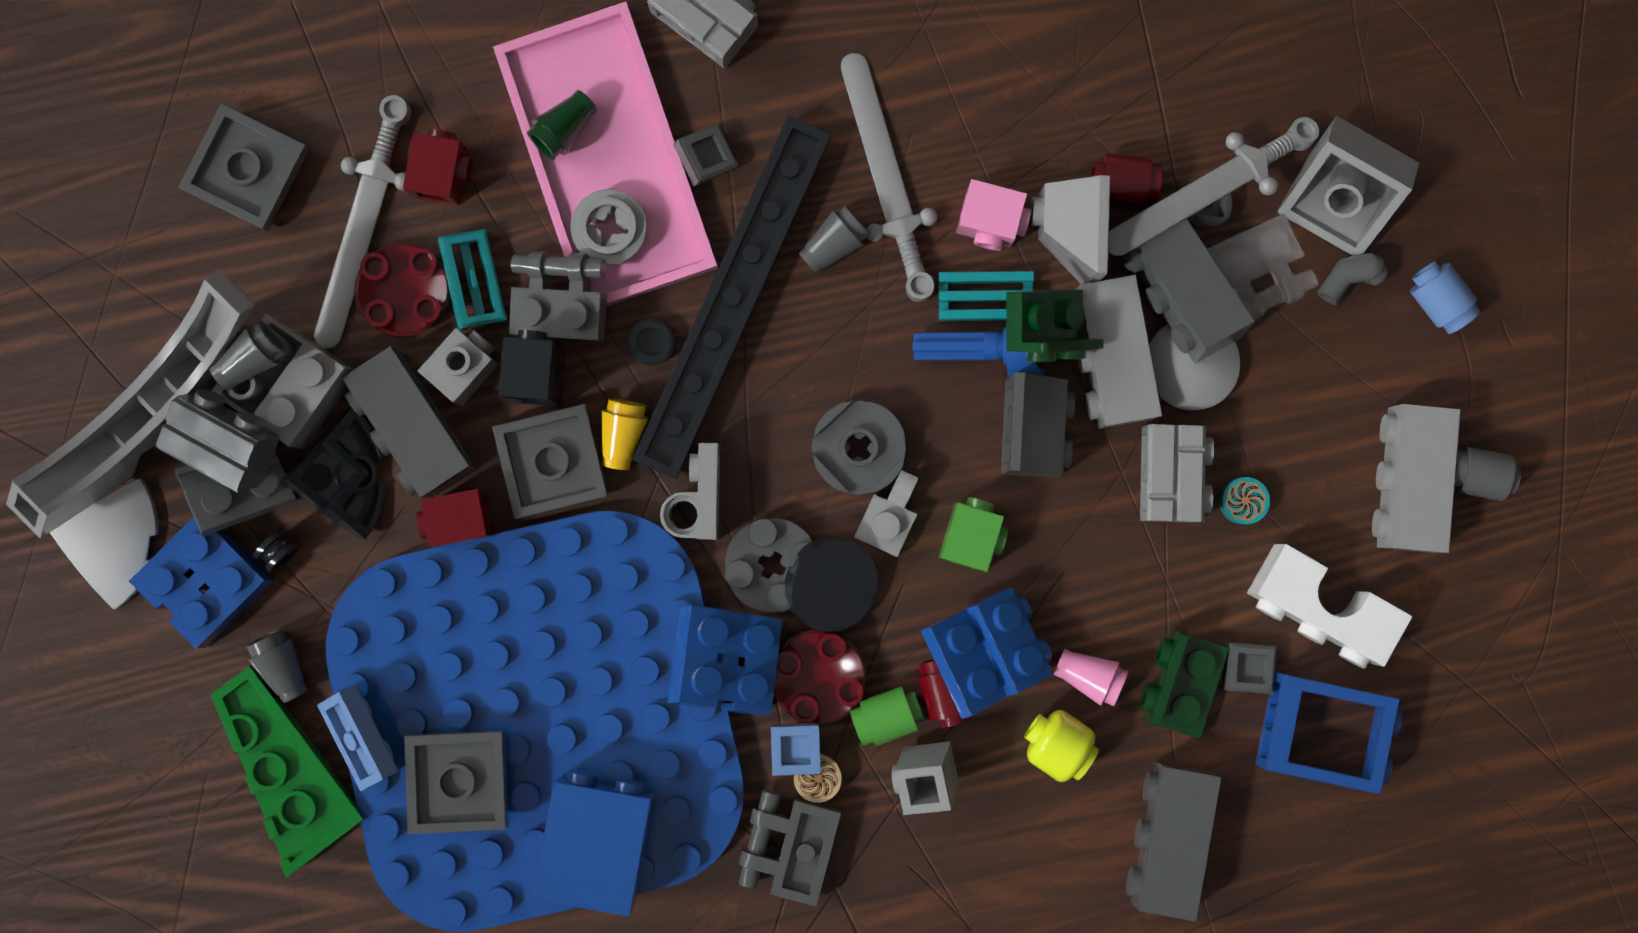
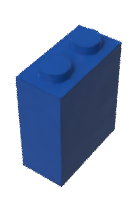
[532,770,655,917]

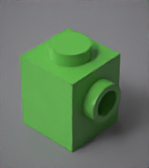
[938,497,1008,572]

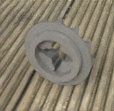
[571,189,646,265]

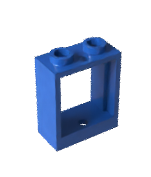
[1255,672,1402,795]

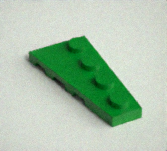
[211,665,365,878]

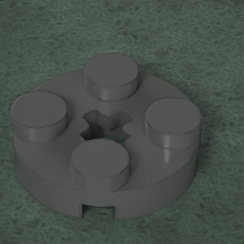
[812,400,906,495]
[725,518,812,612]

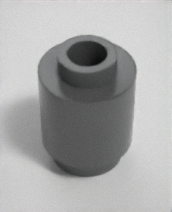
[1454,446,1521,501]

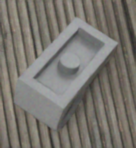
[660,443,720,540]

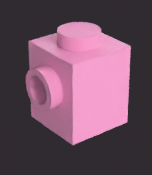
[956,179,1032,251]

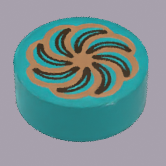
[1219,477,1270,525]

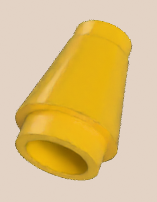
[602,398,649,470]

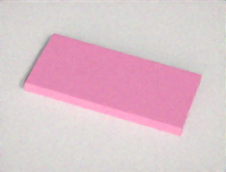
[493,1,718,307]

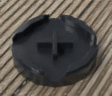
[785,536,878,632]

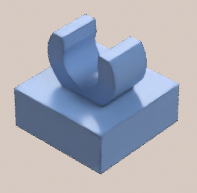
[771,723,821,776]

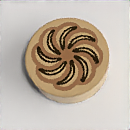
[794,753,842,803]

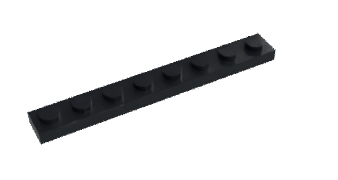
[632,115,831,480]

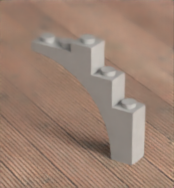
[6,270,255,539]

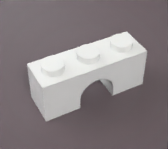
[1247,544,1413,669]

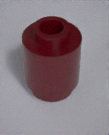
[1091,153,1163,206]
[917,659,969,728]

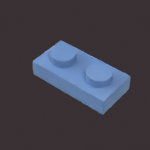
[317,684,399,791]

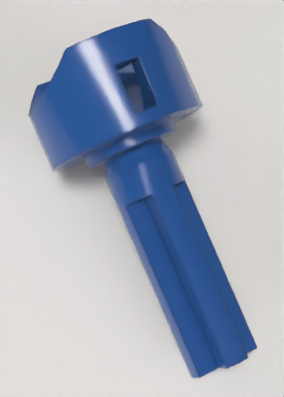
[913,327,1047,378]

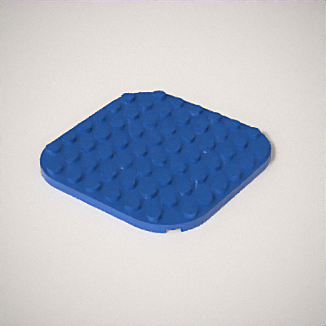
[326,511,744,932]

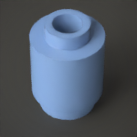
[1409,261,1481,334]

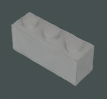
[1076,275,1162,429]
[1372,404,1460,553]

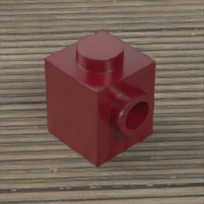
[403,129,473,205]
[416,489,494,548]

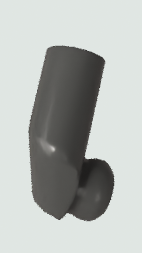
[1317,253,1388,305]

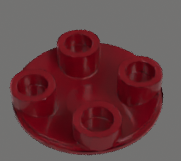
[355,243,450,337]
[774,630,866,724]

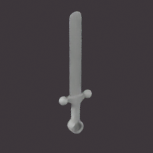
[841,53,938,302]
[314,95,412,349]
[1108,117,1319,256]

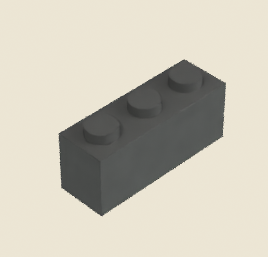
[1120,219,1255,363]
[342,346,477,499]
[1126,761,1221,922]

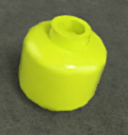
[1024,710,1099,782]

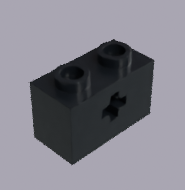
[498,330,566,407]

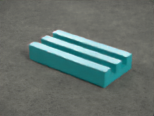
[438,229,507,331]
[938,271,1034,321]

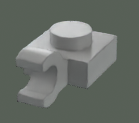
[854,470,918,557]

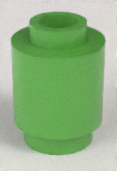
[850,686,924,747]

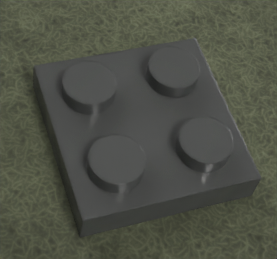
[178,104,310,232]
[492,404,609,519]
[404,730,509,834]

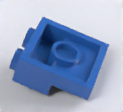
[921,587,1053,719]

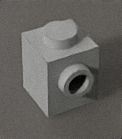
[418,328,500,406]
[892,742,959,815]

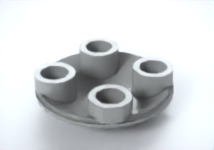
[1149,324,1240,411]

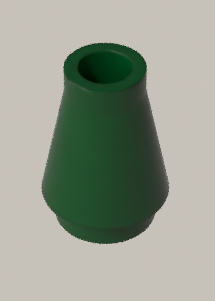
[527,90,597,160]

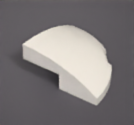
[50,478,159,610]

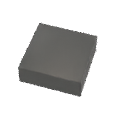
[673,123,739,187]
[1222,642,1277,694]

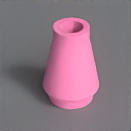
[1054,649,1129,706]

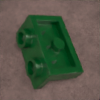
[1006,289,1104,362]
[1140,630,1229,739]

